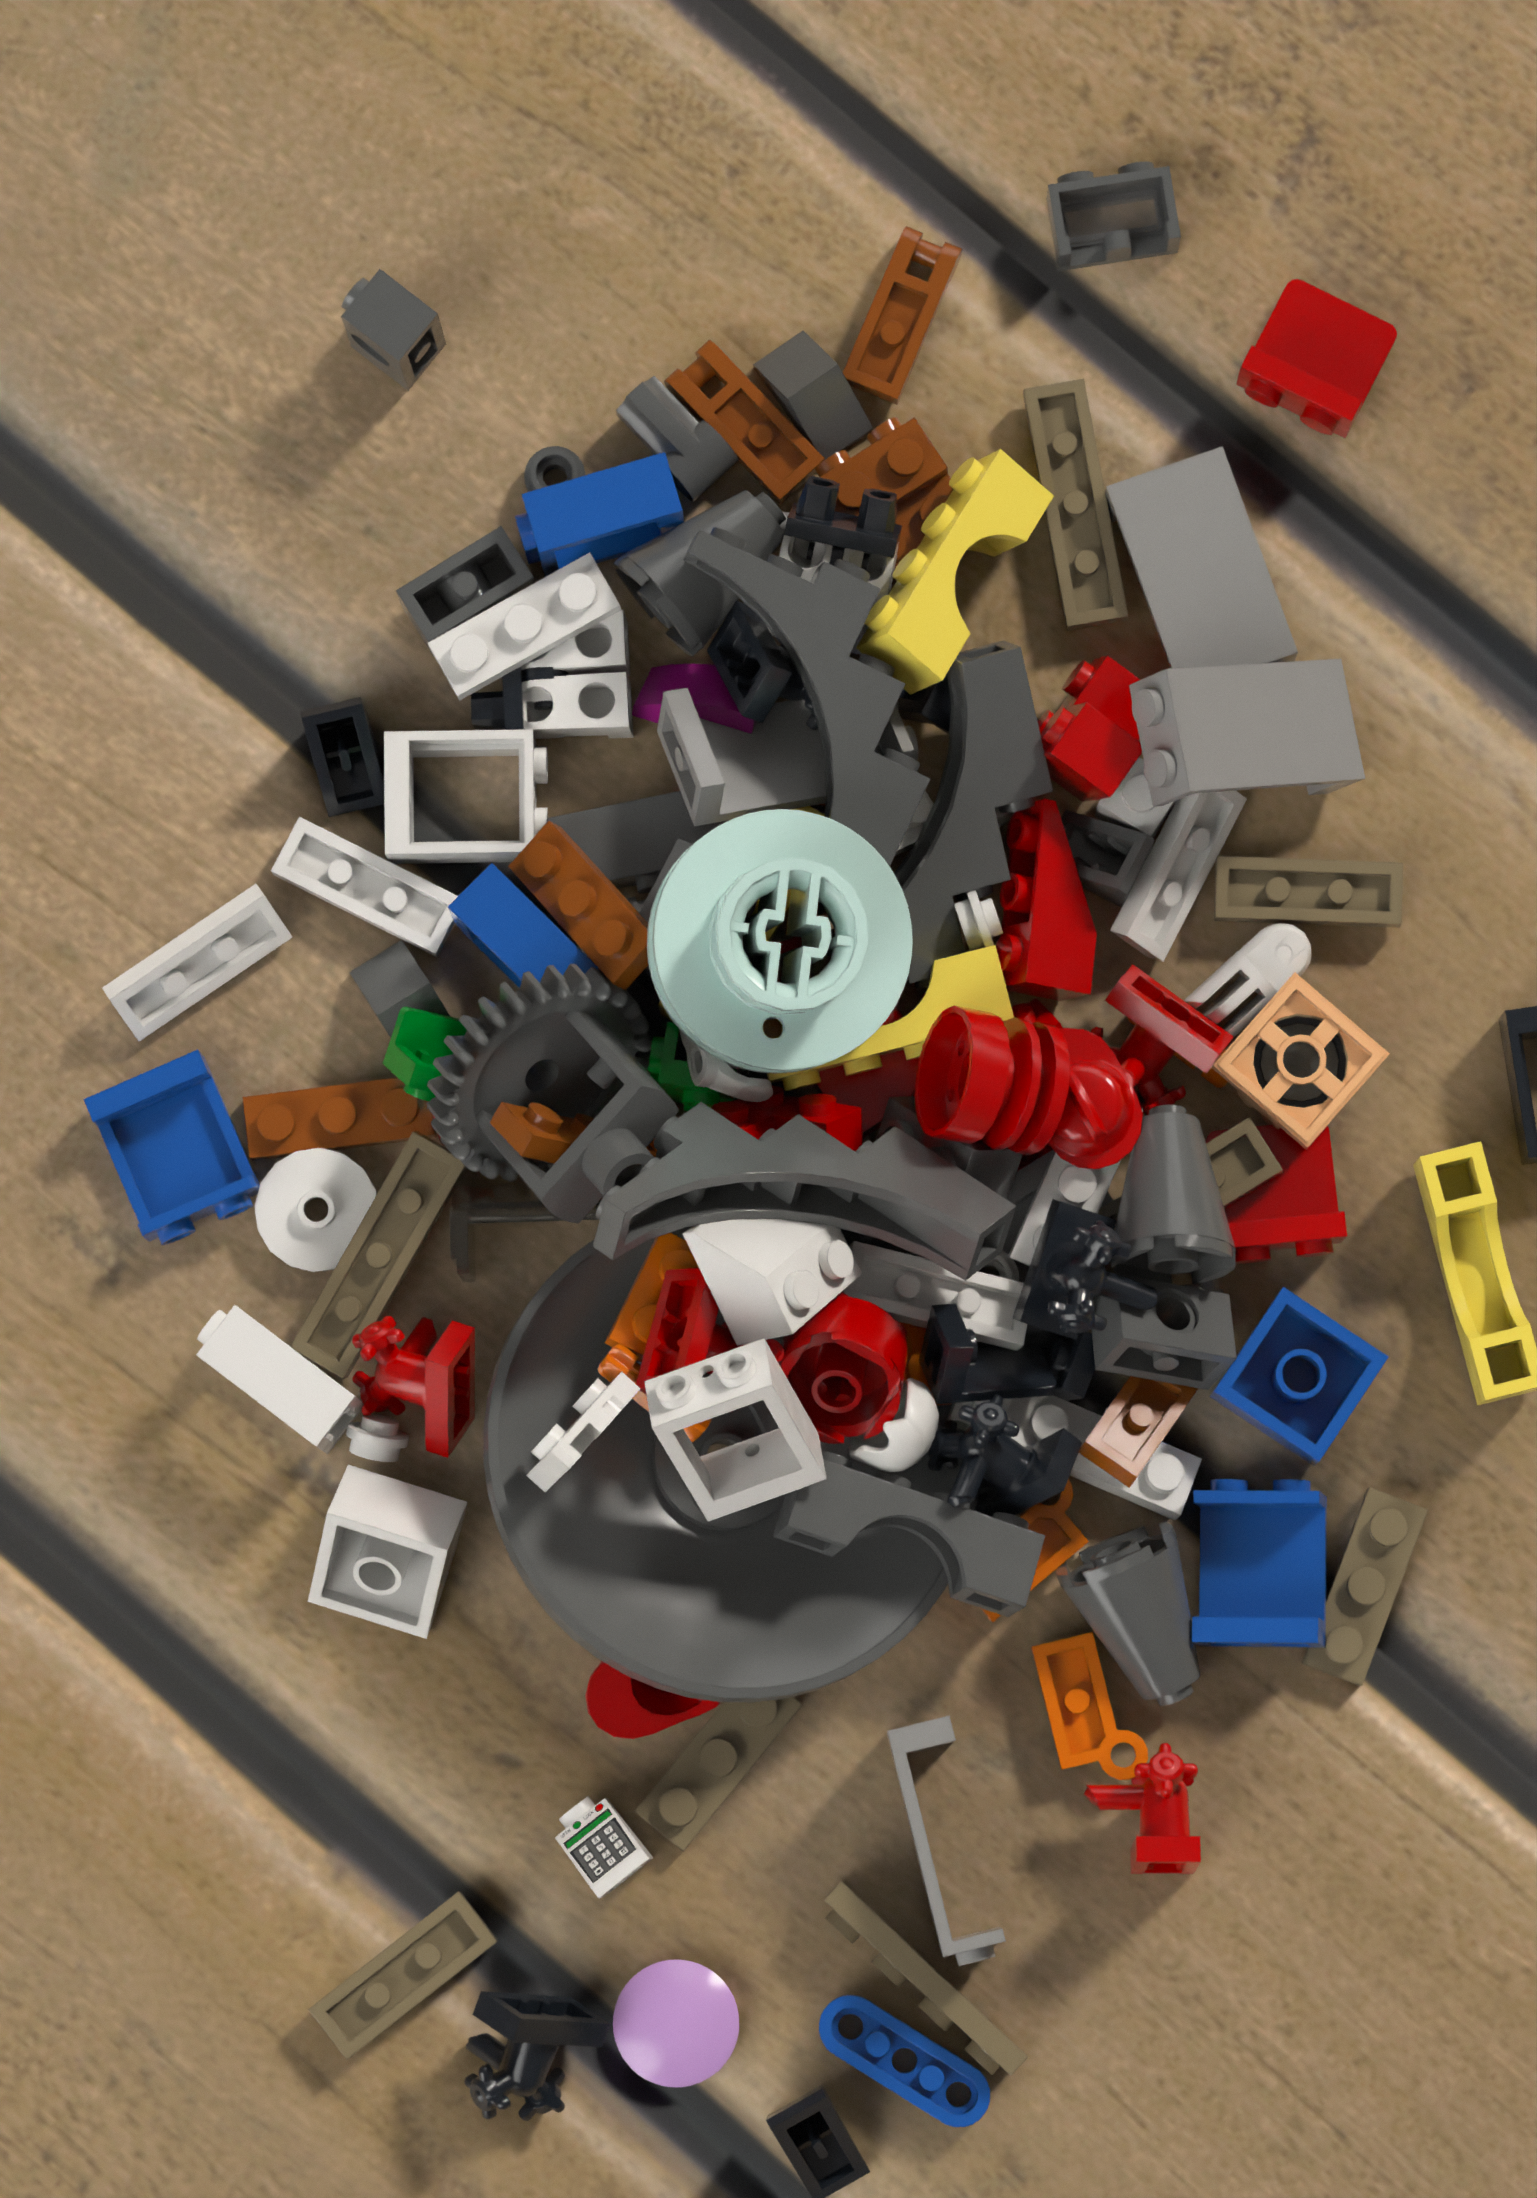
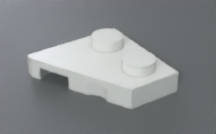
[526,1372,640,1492]

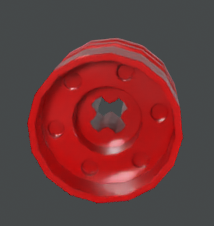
[915,1005,1071,1155]

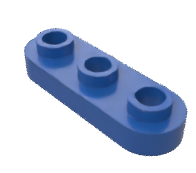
[819,1995,990,2127]

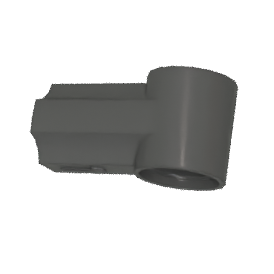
[616,376,739,502]

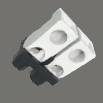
[768,476,902,655]
[471,610,633,739]

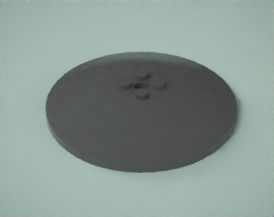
[483,1226,979,1703]

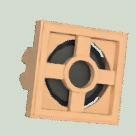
[1212,972,1390,1150]

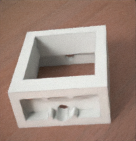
[384,729,548,864]
[196,1305,363,1454]
[644,1338,827,1521]

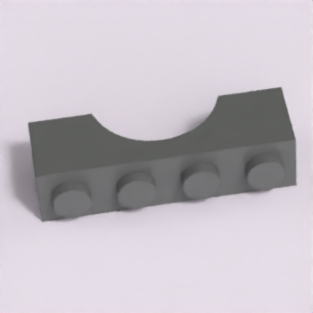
[773,1451,1045,1617]

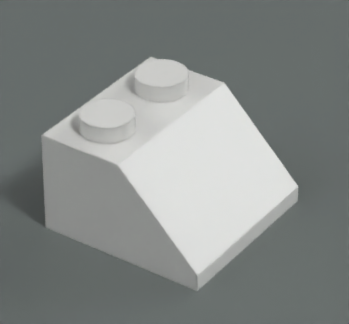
[683,1219,862,1346]
[308,1464,467,1639]

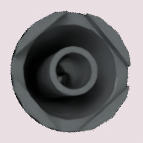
[613,490,786,657]
[1111,1105,1236,1284]
[1056,1522,1201,1706]

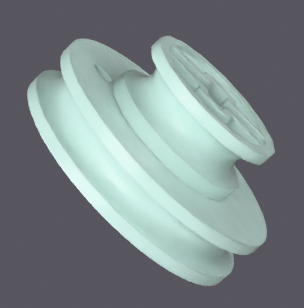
[647,809,913,1074]

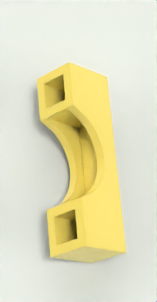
[856,449,1054,695]
[763,945,1014,1091]
[1413,1141,1537,1406]

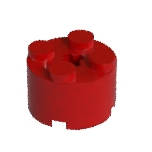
[778,1292,908,1444]

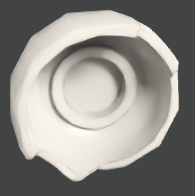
[848,1378,939,1472]

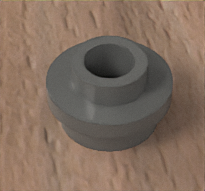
[524,446,586,492]

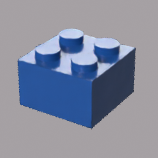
[1209,1287,1389,1466]

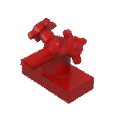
[1091,964,1234,1116]
[636,1268,784,1413]
[352,1316,475,1458]
[1083,1743,1201,1874]

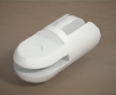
[1183,923,1311,1037]

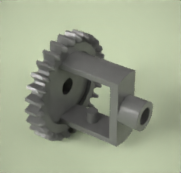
[427,964,679,1224]

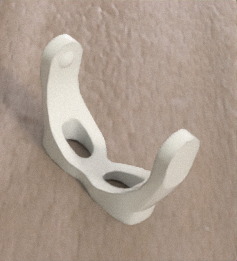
[680,1030,773,1102]

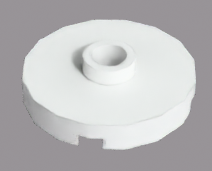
[254,1148,377,1272]

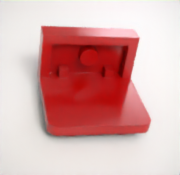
[1236,279,1397,439]
[1205,1125,1347,1264]

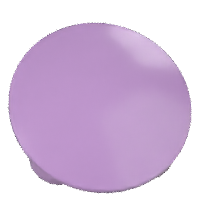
[613,1959,739,2087]

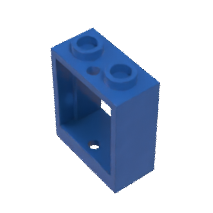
[515,452,684,577]
[448,863,600,989]

